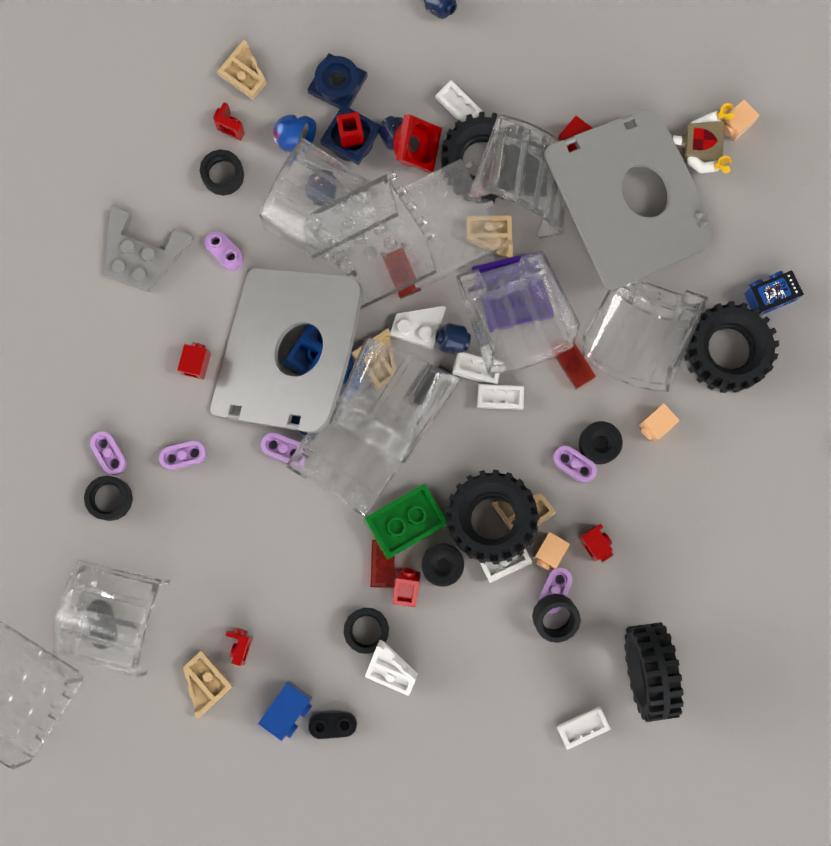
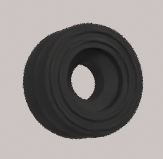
[579,421,623,465]
[421,543,464,587]

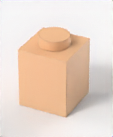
[722,100,760,141]
[639,403,680,442]
[533,532,570,571]

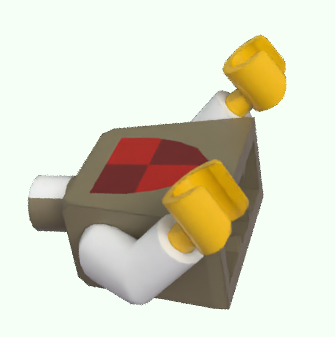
[671,103,735,174]

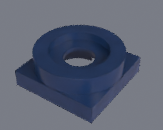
[308,53,368,109]
[320,105,381,165]

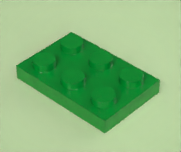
[364,484,447,560]

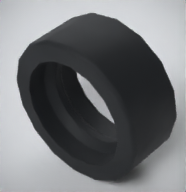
[199,149,244,196]
[84,475,133,521]
[532,594,581,643]
[344,608,389,654]

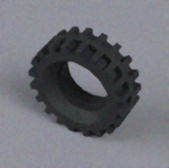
[441,112,528,204]
[683,301,779,393]
[446,469,539,565]
[624,622,684,722]

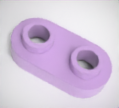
[205,231,244,271]
[90,431,127,475]
[261,433,307,465]
[159,441,207,471]
[553,446,597,483]
[538,568,572,614]

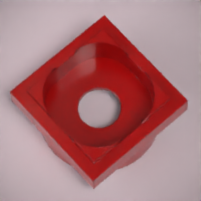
[393,114,442,172]

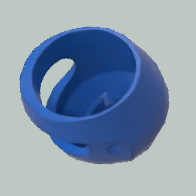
[273,115,316,152]

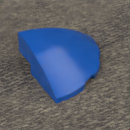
[281,324,355,397]

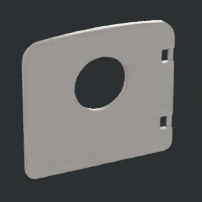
[544,109,713,291]
[210,268,363,433]

